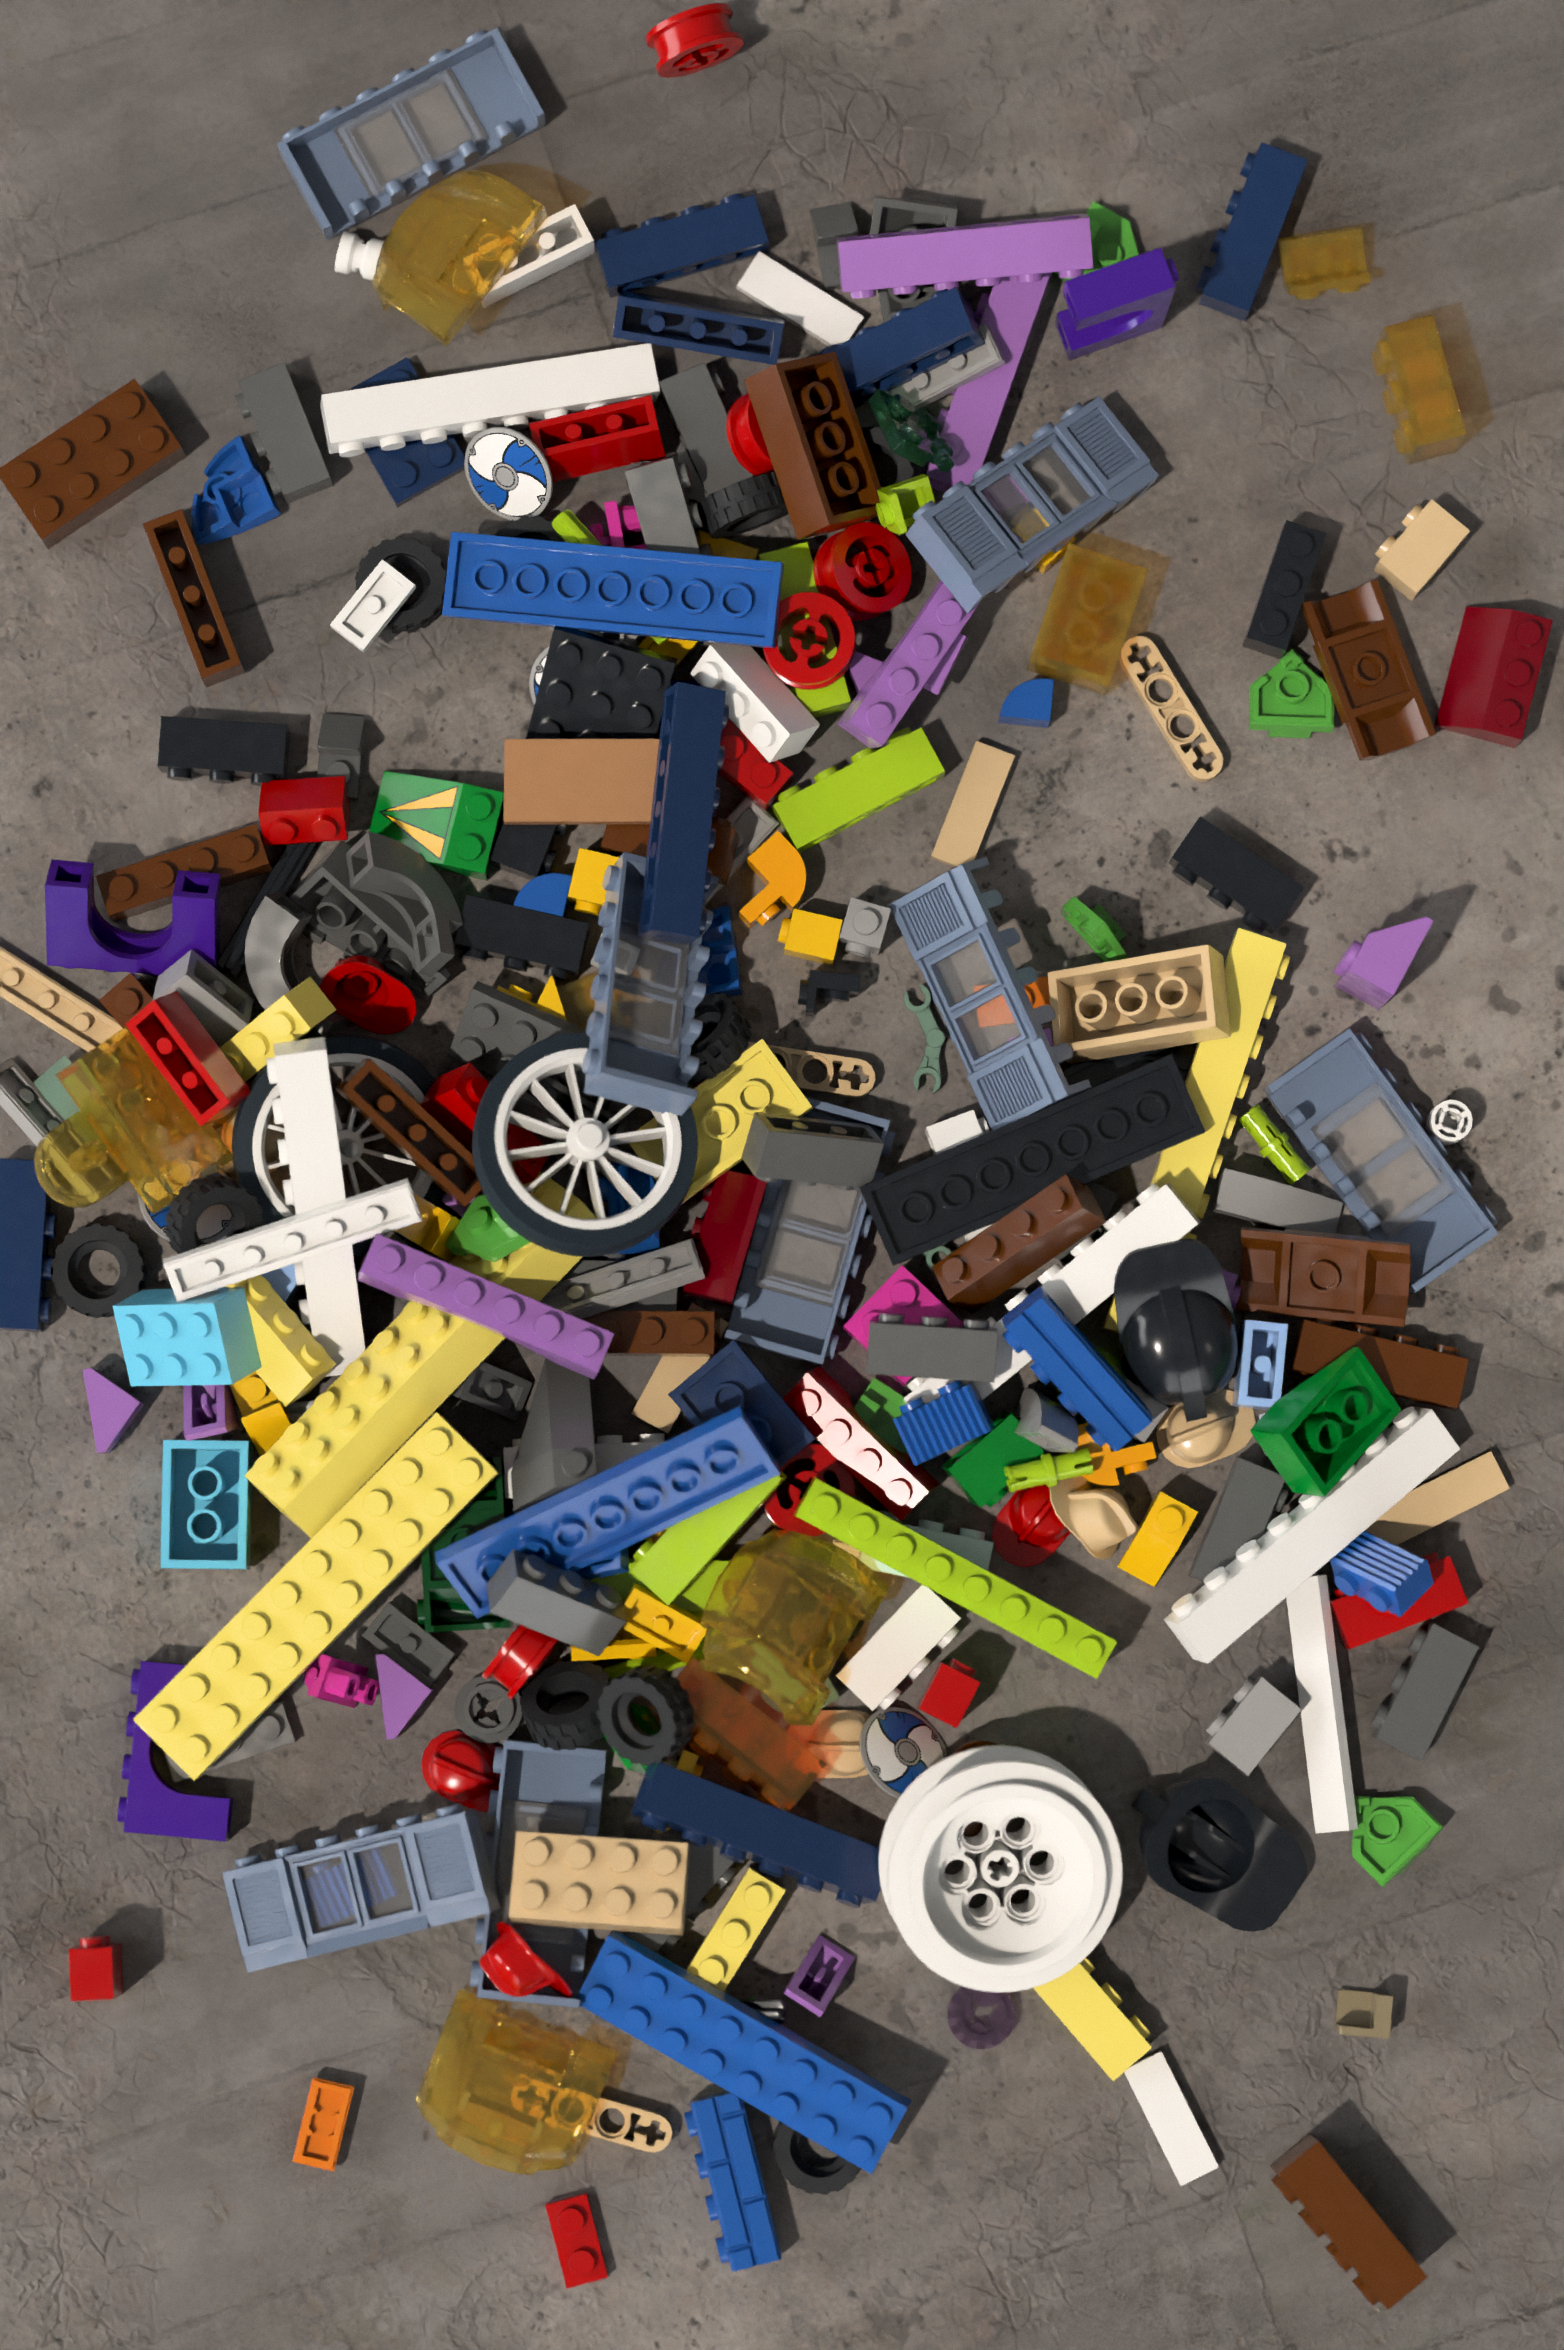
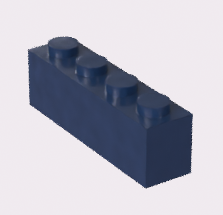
[1196,142,1308,322]
[595,193,769,298]
[819,287,985,408]
[612,290,785,365]
[0,1158,60,1332]

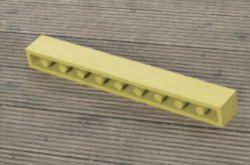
[1102,928,1290,1334]

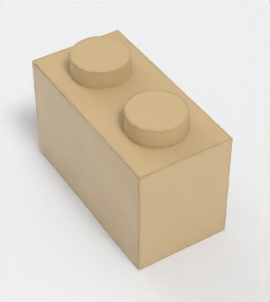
[1373,499,1470,602]

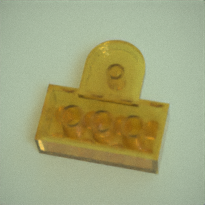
[34,1026,233,1214]

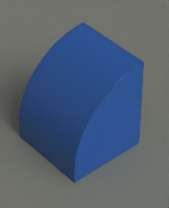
[998,679,1054,728]
[513,873,572,918]

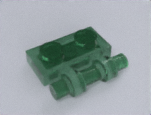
[868,389,954,472]

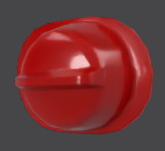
[320,955,417,1035]
[992,1484,1070,1567]
[421,1731,501,1813]
[479,1921,572,1997]

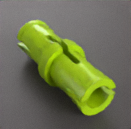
[1238,1103,1311,1185]
[1004,1448,1093,1493]

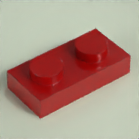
[545,2192,608,2289]

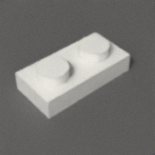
[330,559,416,653]

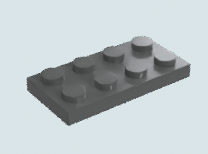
[447,981,611,1110]

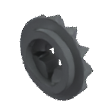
[455,1676,522,1743]

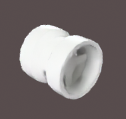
[335,231,386,282]
[1425,1100,1473,1145]

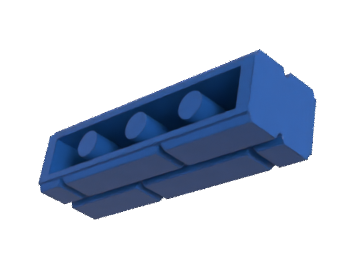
[1002,1286,1154,1452]
[684,2091,782,2272]

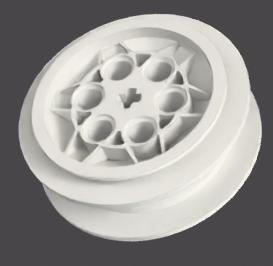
[878,1745,1122,1992]

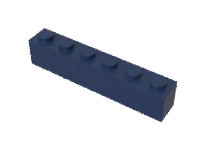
[638,682,729,945]
[631,1762,881,1908]

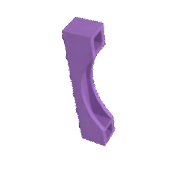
[837,533,1022,749]
[358,1233,614,1380]

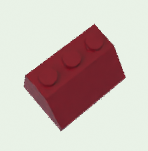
[1434,606,1553,748]
[683,1171,767,1307]

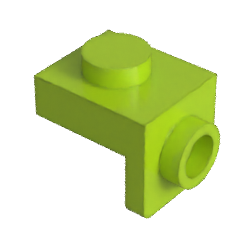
[876,474,936,535]

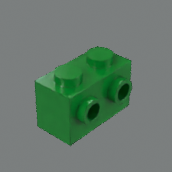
[941,1411,1044,1508]

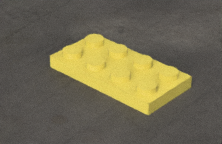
[629,1039,813,1205]

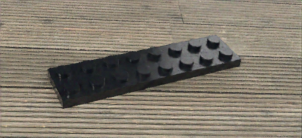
[860,1054,1205,1266]

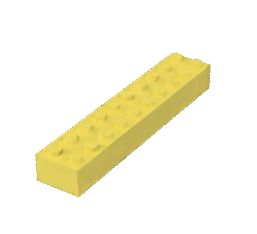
[244,1171,596,1538]
[133,1412,500,1780]

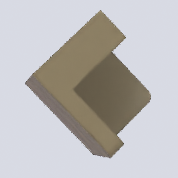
[1334,1989,1393,2039]

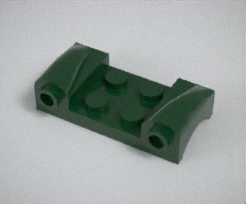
[417,1457,513,1633]

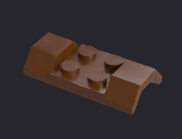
[1301,579,1436,760]
[1236,1227,1412,1327]

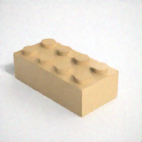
[1047,944,1231,1064]
[509,1831,690,1936]

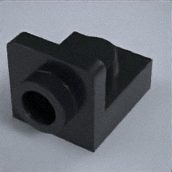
[798,970,860,1016]

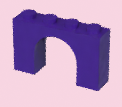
[1055,247,1179,361]
[45,859,220,976]
[117,1661,234,1842]

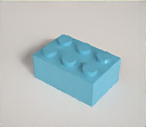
[113,1287,262,1386]
[160,1440,253,1570]

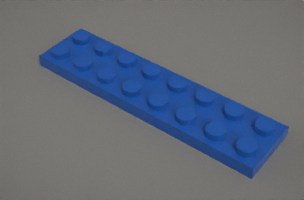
[442,532,784,649]
[435,1406,780,1618]
[576,1930,912,2174]

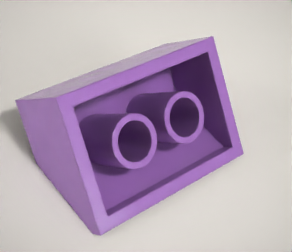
[1333,917,1434,1010]

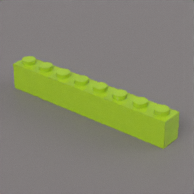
[794,1476,1117,1679]

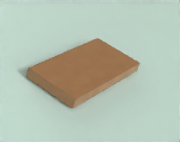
[504,739,659,825]

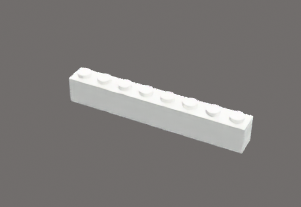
[320,343,660,457]
[266,1037,366,1377]
[904,1182,1200,1404]
[1164,1406,1460,1664]

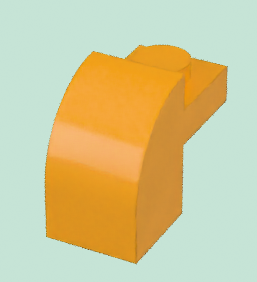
[739,830,806,929]
[1065,1422,1156,1487]

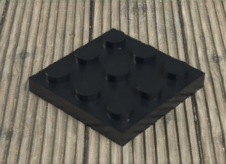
[526,626,678,739]

